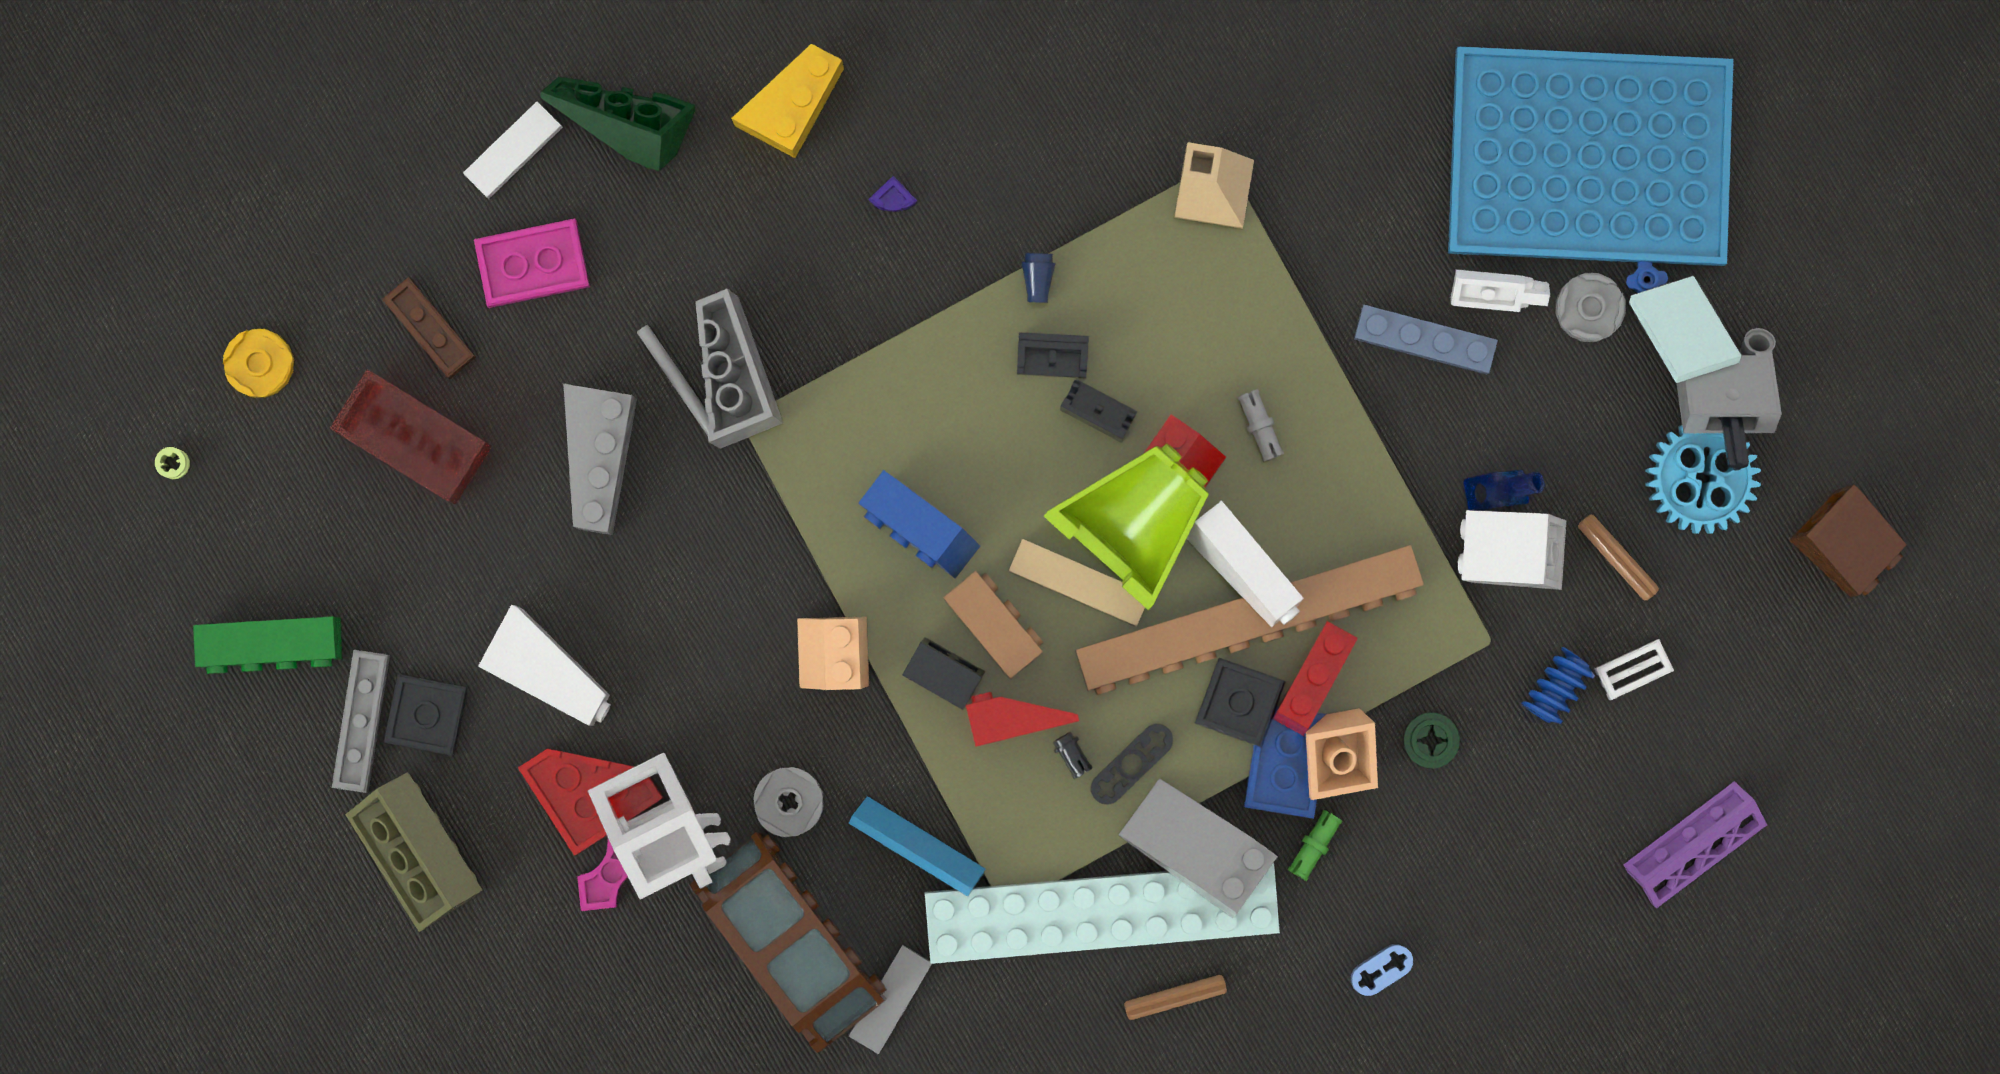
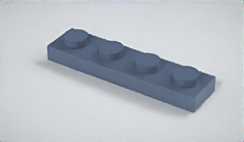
[1354,305,1498,375]

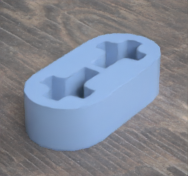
[1351,944,1413,996]

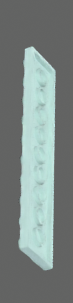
[925,863,1280,964]

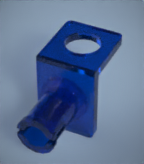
[1464,470,1545,511]

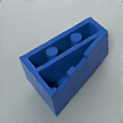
[859,470,980,579]

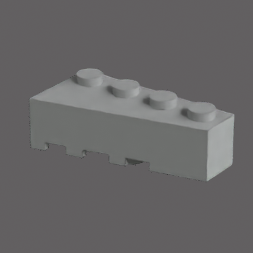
[696,289,783,449]
[563,384,637,535]

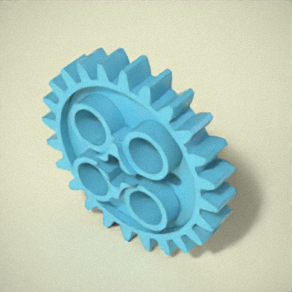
[1645,425,1761,534]

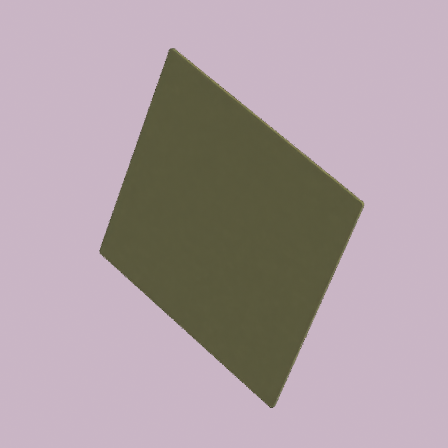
[748,183,1491,886]

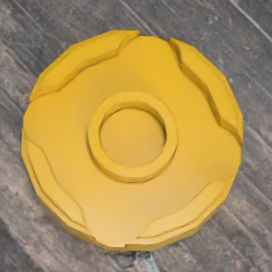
[223,329,294,398]

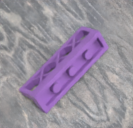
[1624,781,1767,909]

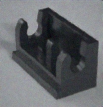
[1017,332,1089,378]
[1060,379,1138,442]
[902,637,985,710]

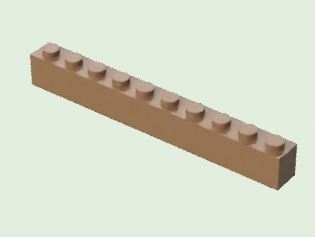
[1075,545,1424,695]

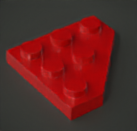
[518,749,664,856]

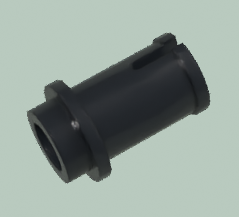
[1053,732,1093,779]

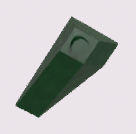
[540,77,695,171]

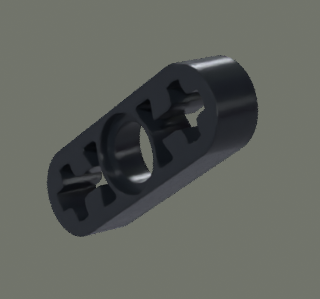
[1091,724,1173,805]

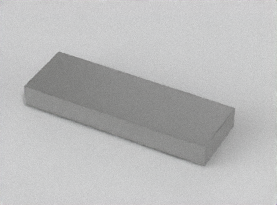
[849,945,932,1054]

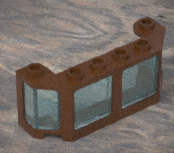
[689,832,887,1053]

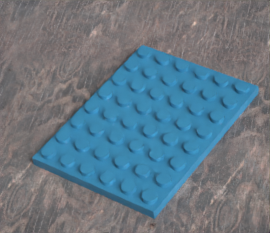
[1448,47,1733,266]

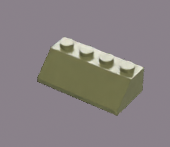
[345,772,482,932]

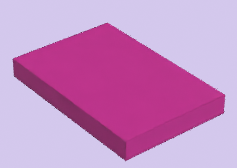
[474,219,590,308]

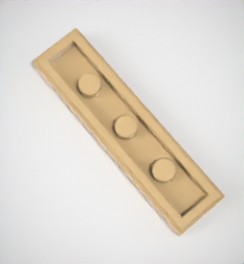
[1009,539,1145,627]

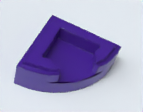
[868,176,917,212]

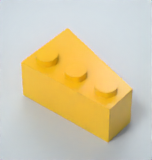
[731,44,844,158]

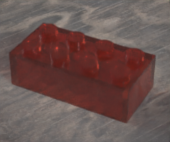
[330,369,492,505]

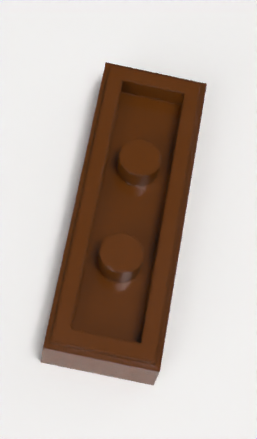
[382,277,476,379]

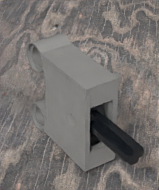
[1677,328,1782,471]

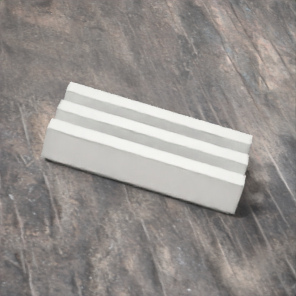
[1594,639,1674,700]

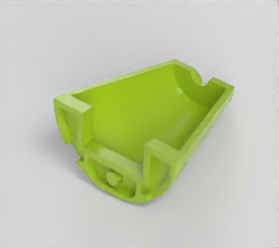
[1044,443,1209,610]

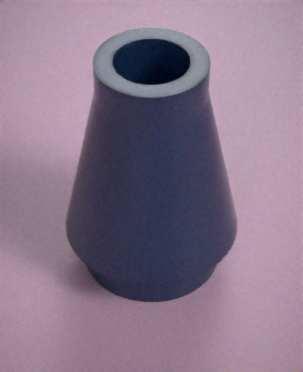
[1021,253,1056,303]

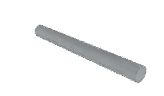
[637,325,709,436]

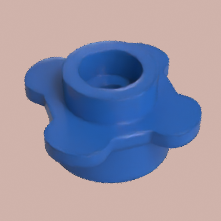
[1626,261,1668,293]

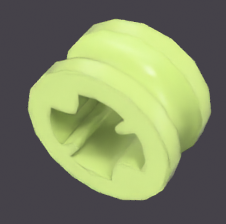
[155,447,190,479]

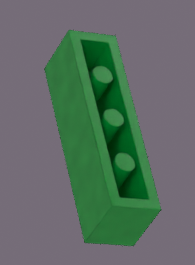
[193,616,342,674]

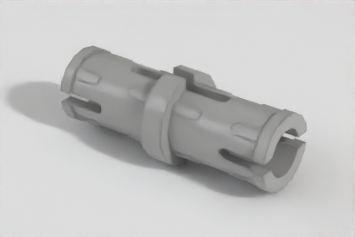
[1238,389,1284,462]

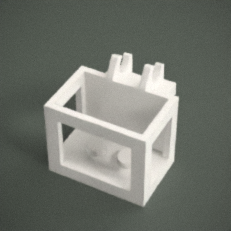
[588,753,730,900]

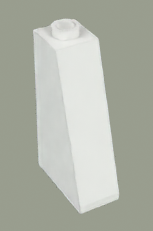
[1187,500,1304,627]
[478,605,611,726]

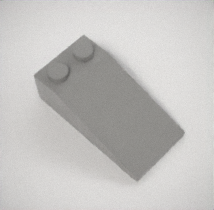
[1119,778,1278,918]

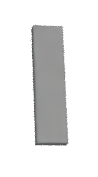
[332,650,390,793]

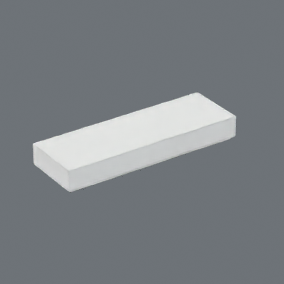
[463,101,563,199]

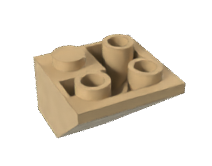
[1174,142,1254,229]

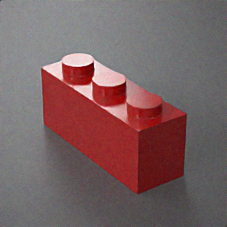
[1273,621,1358,736]

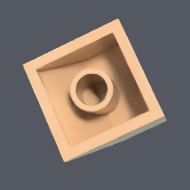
[797,617,869,690]
[1306,708,1378,800]

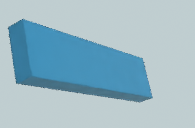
[849,796,986,896]

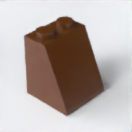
[1789,484,1907,597]

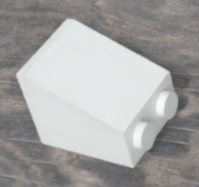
[1458,510,1566,590]

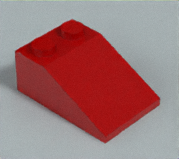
[966,692,1079,747]

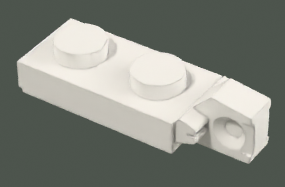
[1451,270,1550,312]

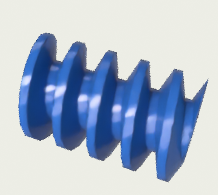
[1521,647,1595,724]

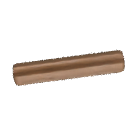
[1578,514,1659,600]
[1124,975,1227,1020]

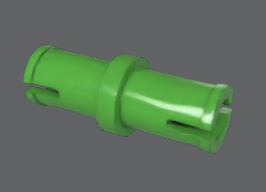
[1287,810,1343,881]

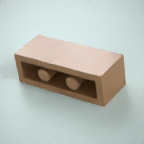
[943,571,1044,680]

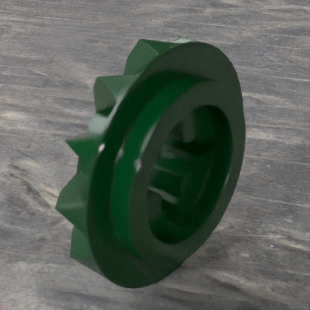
[1403,713,1460,768]

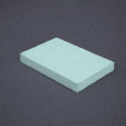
[1629,276,1741,383]

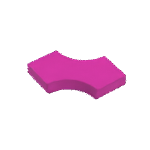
[577,839,628,911]

